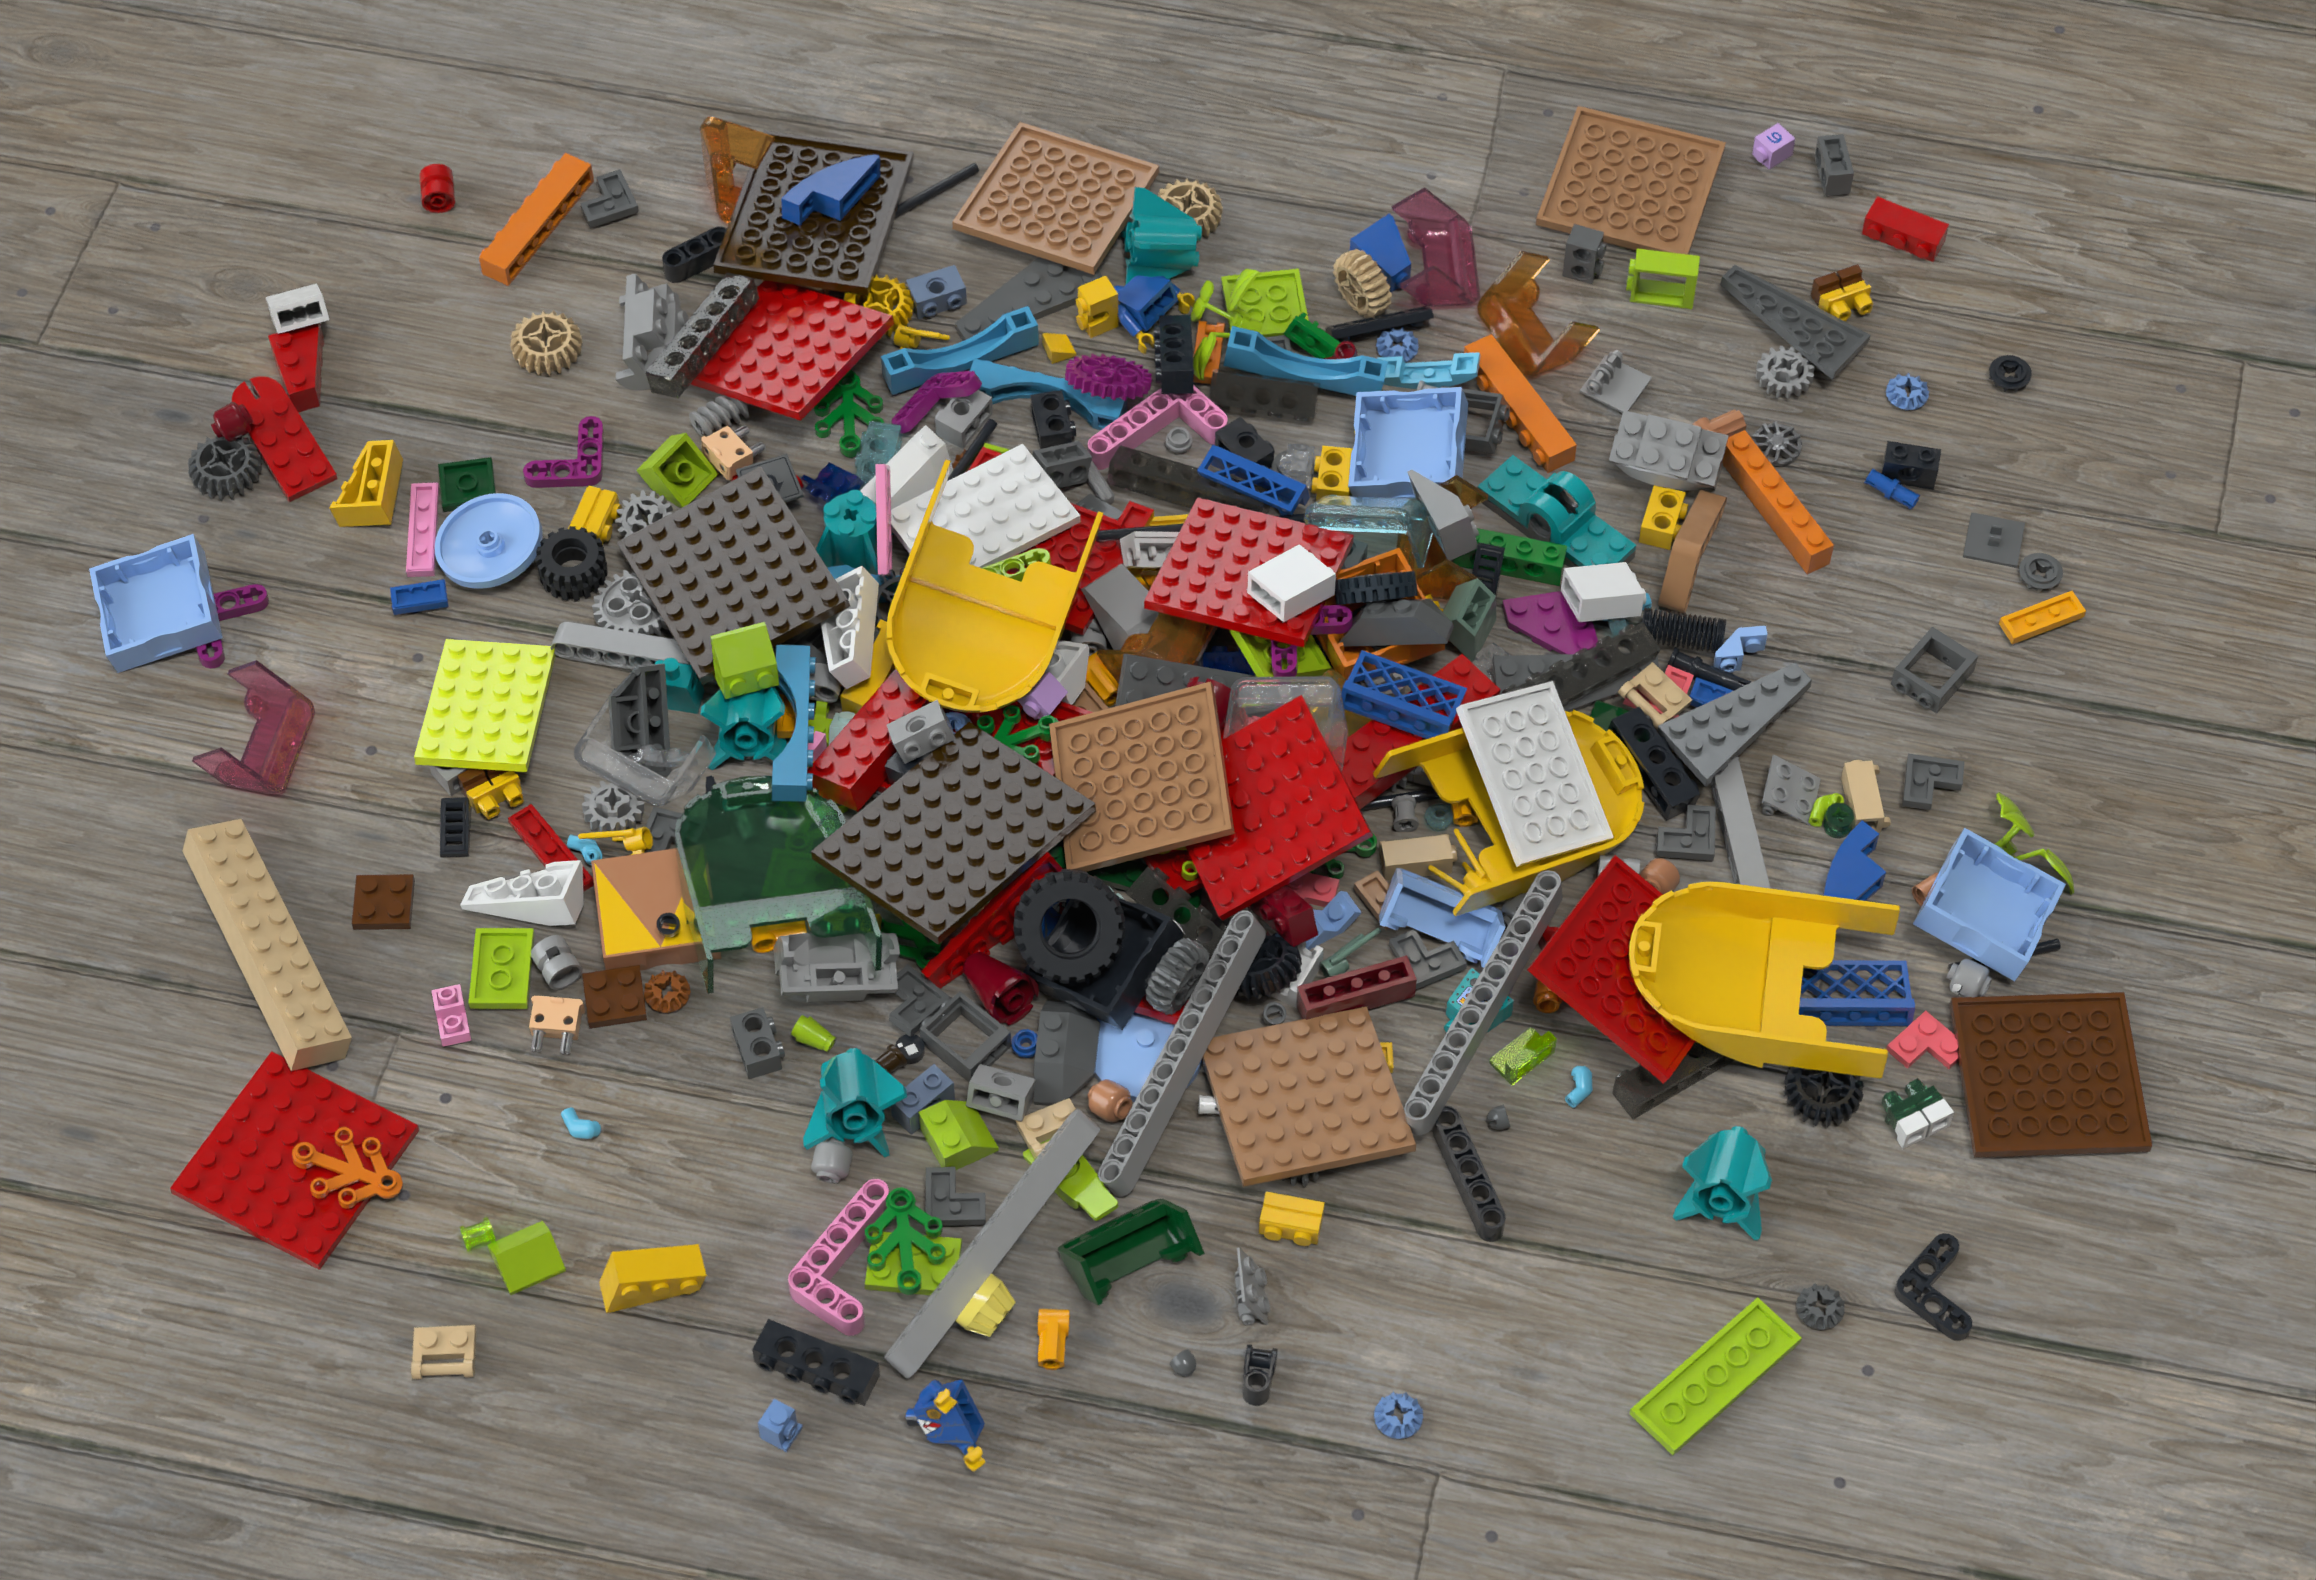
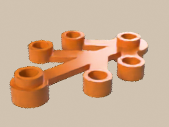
[292,1127,403,1209]

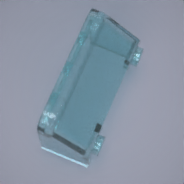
[1304,495,1433,568]

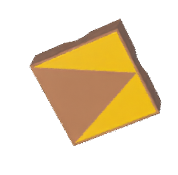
[591,844,721,970]

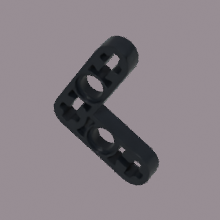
[1895,1233,1972,1341]

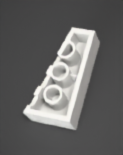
[821,566,879,689]

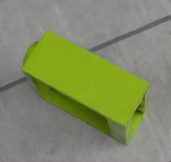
[1626,249,1700,309]

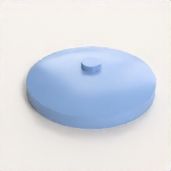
[435,493,543,589]
[1095,1012,1203,1102]

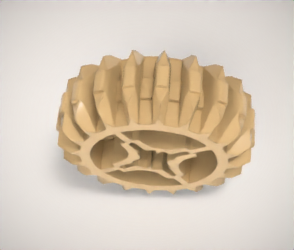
[1158,178,1223,238]
[1333,249,1392,318]
[510,310,582,376]

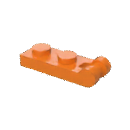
[1194,321,1225,384]

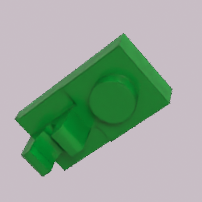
[1283,312,1340,359]

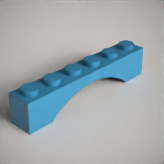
[881,306,1039,395]
[1223,326,1388,396]
[970,359,1127,430]
[772,645,816,801]

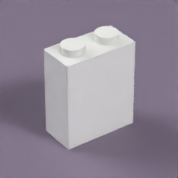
[266,284,329,334]
[1247,545,1336,622]
[1561,562,1646,622]

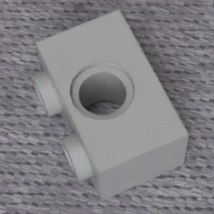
[935,390,993,449]
[887,700,956,764]
[966,1064,1035,1121]

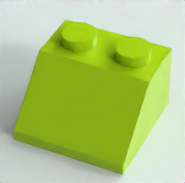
[636,433,718,508]
[710,622,779,699]
[918,1100,999,1170]

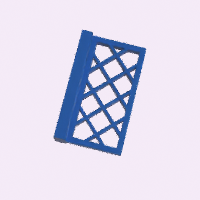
[1338,650,1467,739]
[1799,960,1915,1026]

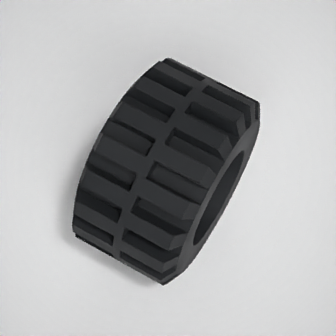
[536,526,608,601]

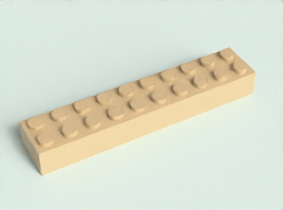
[183,819,352,1071]

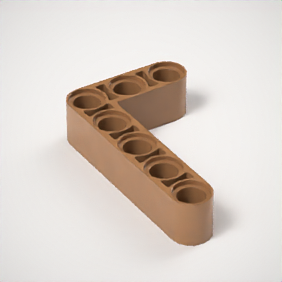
[1658,490,1727,614]

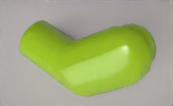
[1808,793,1844,827]

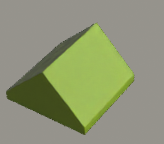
[487,1221,566,1296]

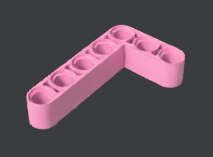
[1088,386,1228,470]
[788,1179,889,1336]

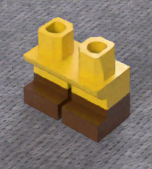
[1811,264,1873,321]
[457,768,524,819]

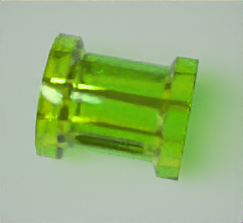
[459,1216,496,1252]

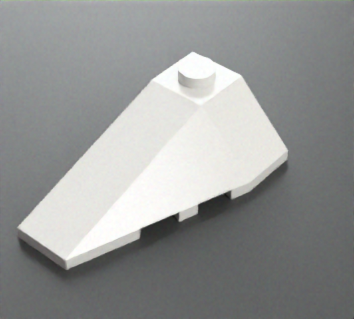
[860,425,953,509]
[1045,641,1089,705]
[460,860,584,926]

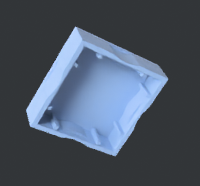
[1348,387,1468,502]
[89,534,223,673]
[1913,828,2066,981]

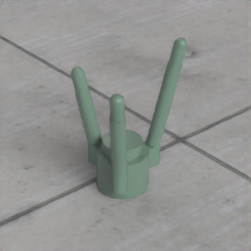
[1320,928,1381,978]

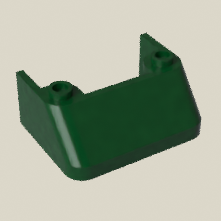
[1058,1199,1205,1306]

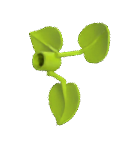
[1191,269,1262,381]
[1995,792,2074,895]

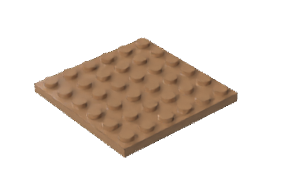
[1536,106,1726,255]
[952,122,1159,275]
[1049,682,1235,872]
[1202,1007,1416,1187]

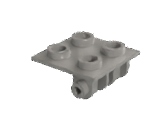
[1580,350,1652,413]
[1761,755,1821,826]
[1235,1247,1270,1325]

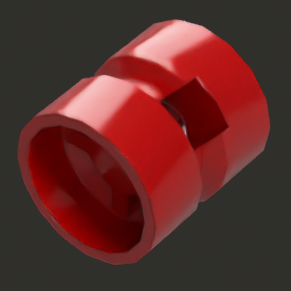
[419,164,455,213]

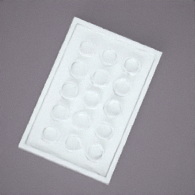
[891,444,1081,568]
[1456,681,1614,867]

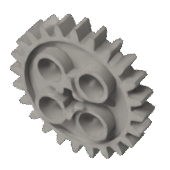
[592,569,669,636]

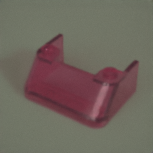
[1392,187,1480,307]
[192,660,315,794]

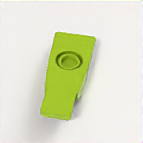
[1023,1139,1119,1221]

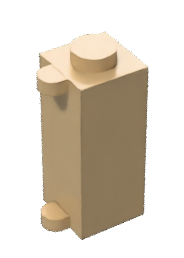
[1841,760,1891,833]
[1379,834,1457,881]

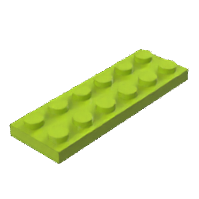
[1629,1297,1802,1456]

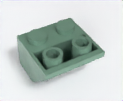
[1443,578,1496,661]

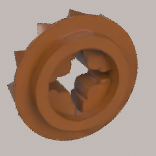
[644,970,691,1013]

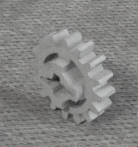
[1756,346,1814,399]
[615,490,673,538]
[582,779,644,832]

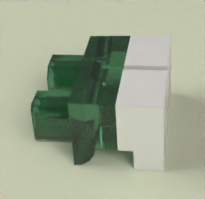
[1881,1078,1954,1149]

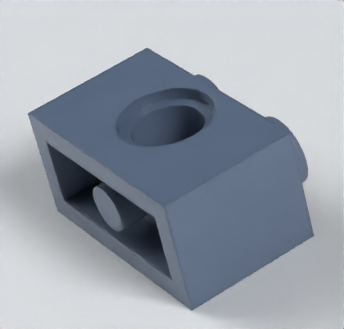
[906,265,967,319]
[891,1064,955,1135]

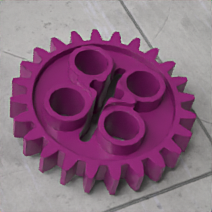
[1065,354,1152,400]

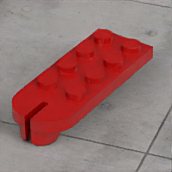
[232,376,338,503]

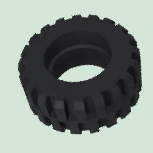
[1013,869,1126,984]

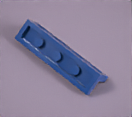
[1197,445,1310,515]

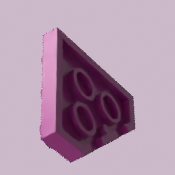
[1502,591,1602,654]

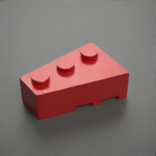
[268,323,324,413]

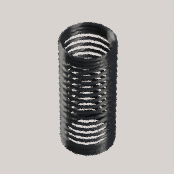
[1639,607,1726,653]

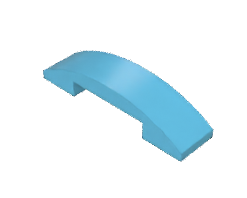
[1377,352,1481,389]

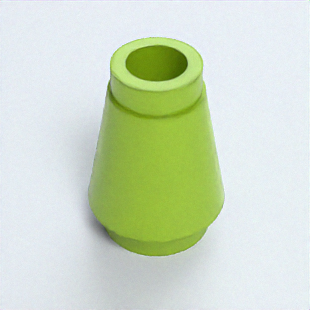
[791,1015,836,1052]

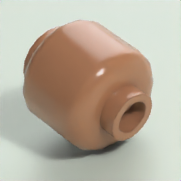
[1639,858,1680,895]
[1088,1079,1132,1123]

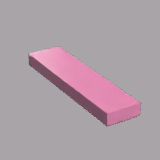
[875,464,892,575]
[406,483,440,577]

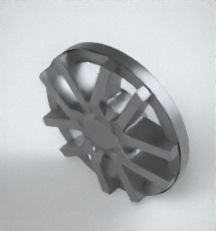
[1752,421,1802,466]

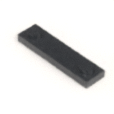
[1325,306,1434,342]

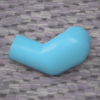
[567,834,602,865]
[1565,1066,1593,1108]
[561,1107,601,1139]

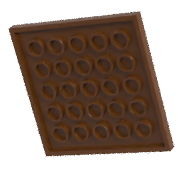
[1950,992,2152,1158]

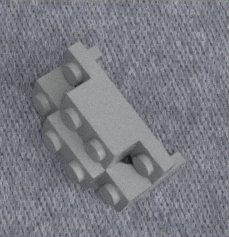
[616,273,689,390]
[1609,410,1729,490]
[773,932,900,1002]

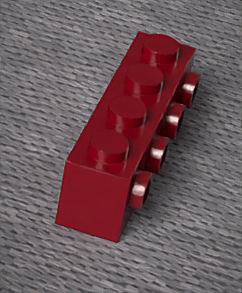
[1248,885,1318,947]
[1296,955,1417,1020]

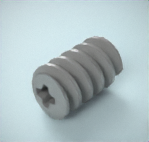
[689,396,749,436]

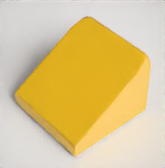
[1042,333,1076,364]

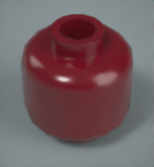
[211,402,254,442]

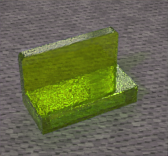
[1489,1028,1557,1085]

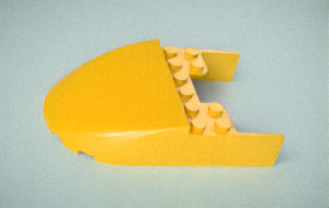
[886,459,1103,712]
[1373,709,1644,917]
[1629,882,1900,1079]

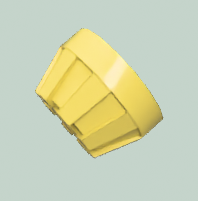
[955,1273,1016,1337]

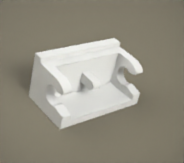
[1120,531,1179,568]
[1271,942,1324,1008]

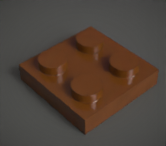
[352,874,415,930]
[582,965,647,1029]

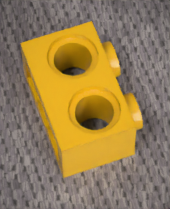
[1311,445,1353,508]
[1639,485,1689,550]

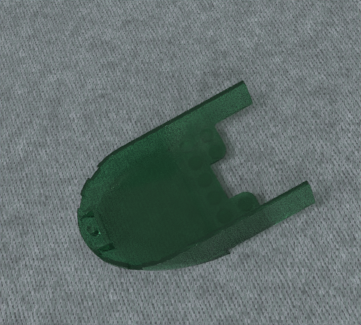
[675,776,882,994]

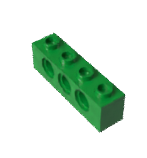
[1453,528,1567,586]

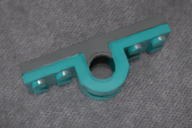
[1476,455,1637,568]

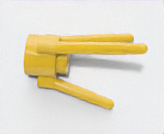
[894,325,950,349]
[578,827,653,855]
[1428,828,1490,895]

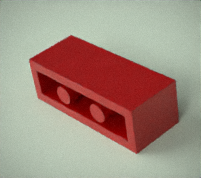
[1862,196,1949,262]

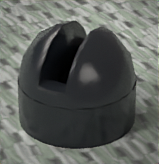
[657,913,681,938]

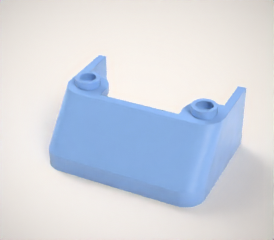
[1379,868,1505,968]

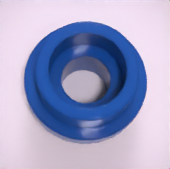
[1012,1029,1038,1058]

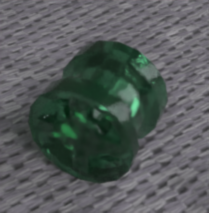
[1823,803,1854,839]

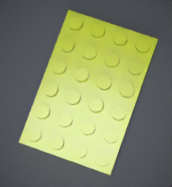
[414,639,556,772]

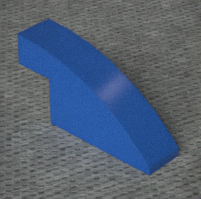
[781,154,880,225]
[1823,820,1886,901]

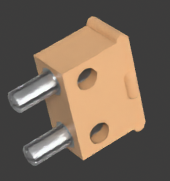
[701,425,765,480]
[529,996,586,1055]

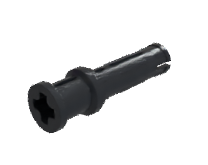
[1666,647,1751,691]

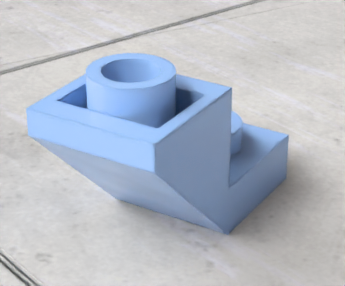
[1713,626,1768,673]
[1305,891,1362,950]

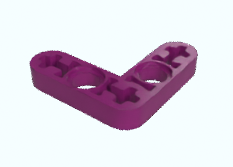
[891,371,982,434]
[523,416,604,488]
[196,584,269,669]
[1271,605,1353,681]

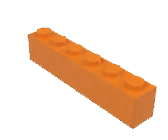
[479,153,594,286]
[1464,334,1577,473]
[1722,430,1834,574]

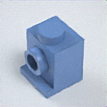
[758,1399,803,1452]

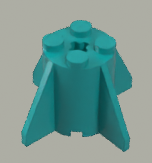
[1120,187,1202,285]
[815,490,894,575]
[700,686,787,770]
[803,1048,907,1158]
[1673,1126,1772,1241]

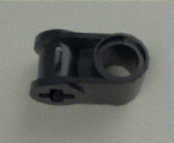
[1243,1344,1278,1406]

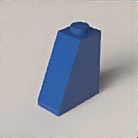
[1350,213,1411,293]

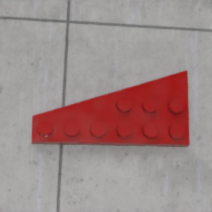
[921,852,1063,989]

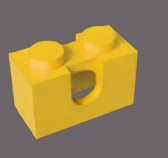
[1076,276,1119,338]

